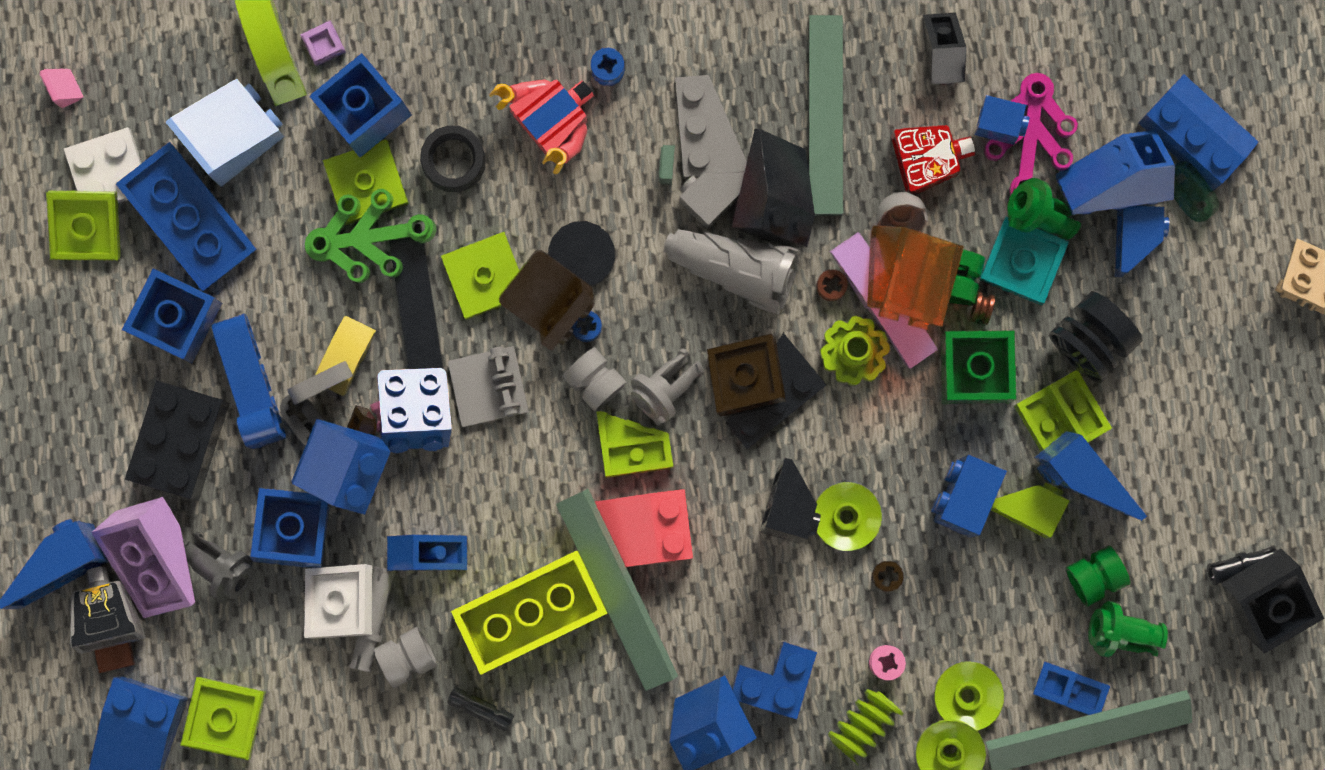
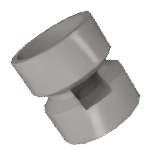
[562,347,627,412]
[374,626,438,689]

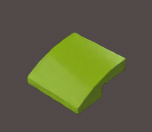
[1014,370,1112,451]

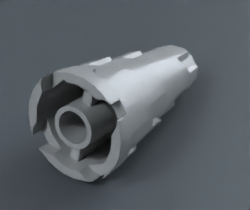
[664,229,800,315]

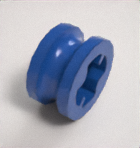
[572,311,602,342]

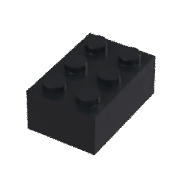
[125,380,230,501]

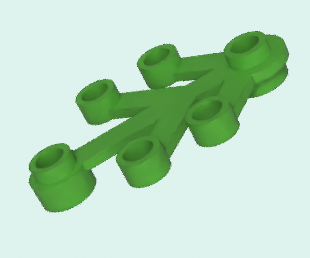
[305,189,436,283]

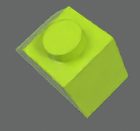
[991,483,1069,539]

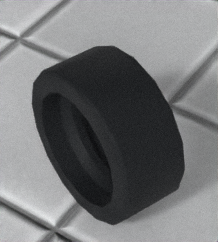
[420,125,486,193]

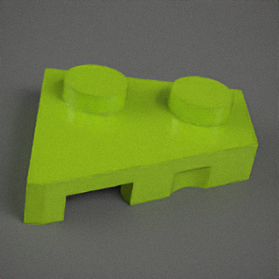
[596,411,674,478]

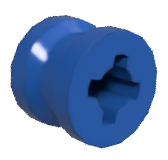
[591,47,625,86]

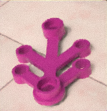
[984,73,1078,196]

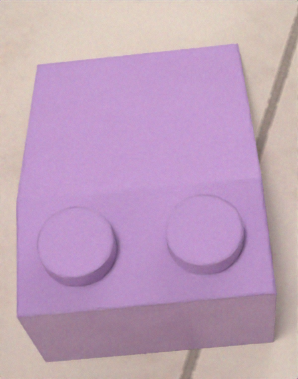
[91,497,195,618]

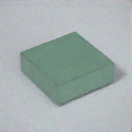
[659,145,675,185]

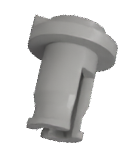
[631,349,705,426]

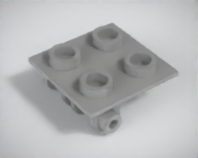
[448,346,529,427]

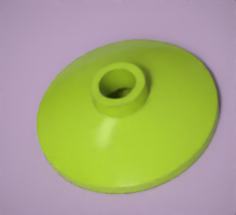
[815,482,882,551]
[934,661,1004,731]
[916,719,986,770]

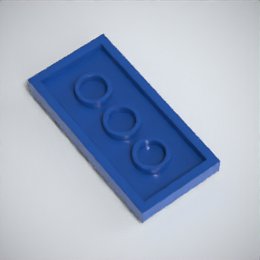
[116,142,257,292]

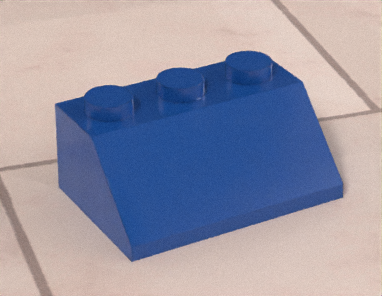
[1138,74,1259,191]

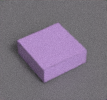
[300,20,346,66]

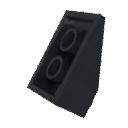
[732,129,815,248]

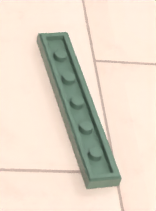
[808,15,843,216]
[556,489,678,691]
[985,690,1192,770]

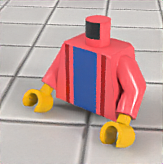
[489,79,594,174]

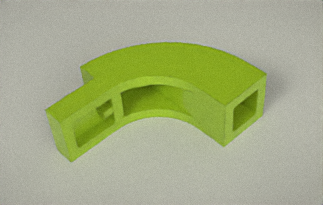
[235,0,307,106]

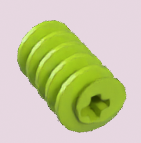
[828,689,904,765]

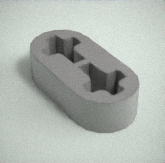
[287,361,353,405]

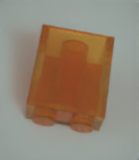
[867,226,964,330]

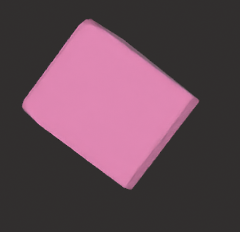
[40,69,83,108]

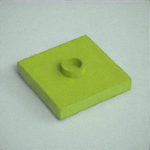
[322,139,409,225]
[46,191,120,261]
[441,232,519,320]
[180,677,266,760]

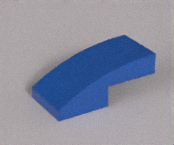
[1033,661,1110,715]

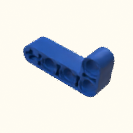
[212,313,286,450]

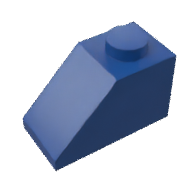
[1115,205,1169,277]
[387,535,467,571]

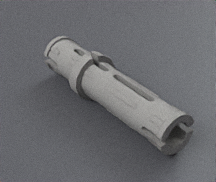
[349,566,396,672]

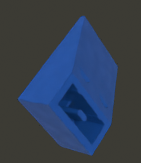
[1055,130,1175,215]

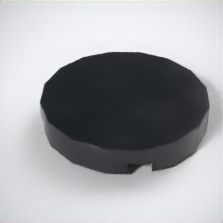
[548,221,615,286]

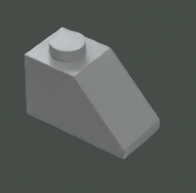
[679,172,745,230]

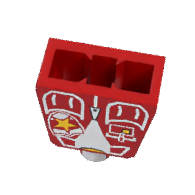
[891,125,975,195]

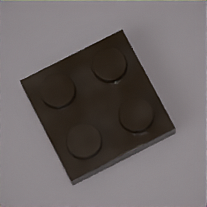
[707,333,786,417]

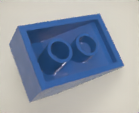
[1034,431,1147,521]
[0,519,109,609]
[89,676,188,770]

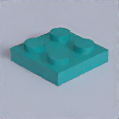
[979,216,1069,306]

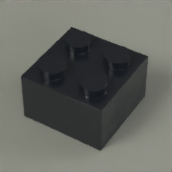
[1221,549,1324,654]

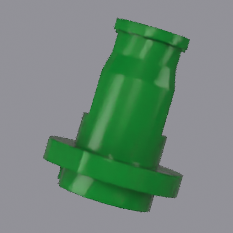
[1007,178,1081,240]
[1088,601,1168,658]

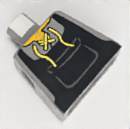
[70,567,145,654]

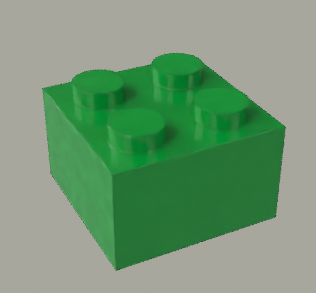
[940,331,1016,404]

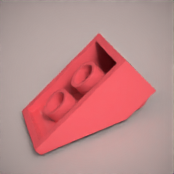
[595,489,693,567]

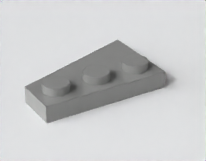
[675,75,747,179]

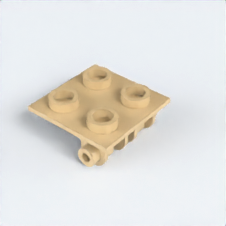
[1275,238,1325,315]

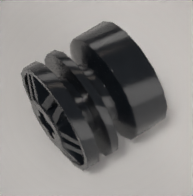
[1049,291,1143,383]

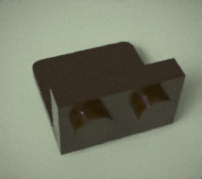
[499,250,594,351]

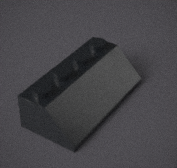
[759,458,821,544]

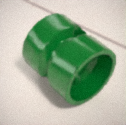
[932,248,986,306]
[1065,545,1131,607]

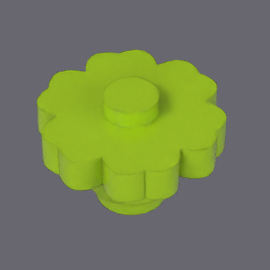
[820,316,890,386]

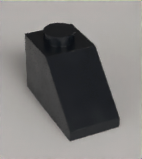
[923,12,966,85]

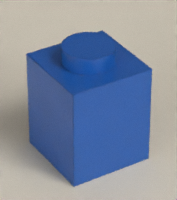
[974,95,1030,145]

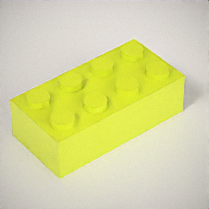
[451,551,608,675]

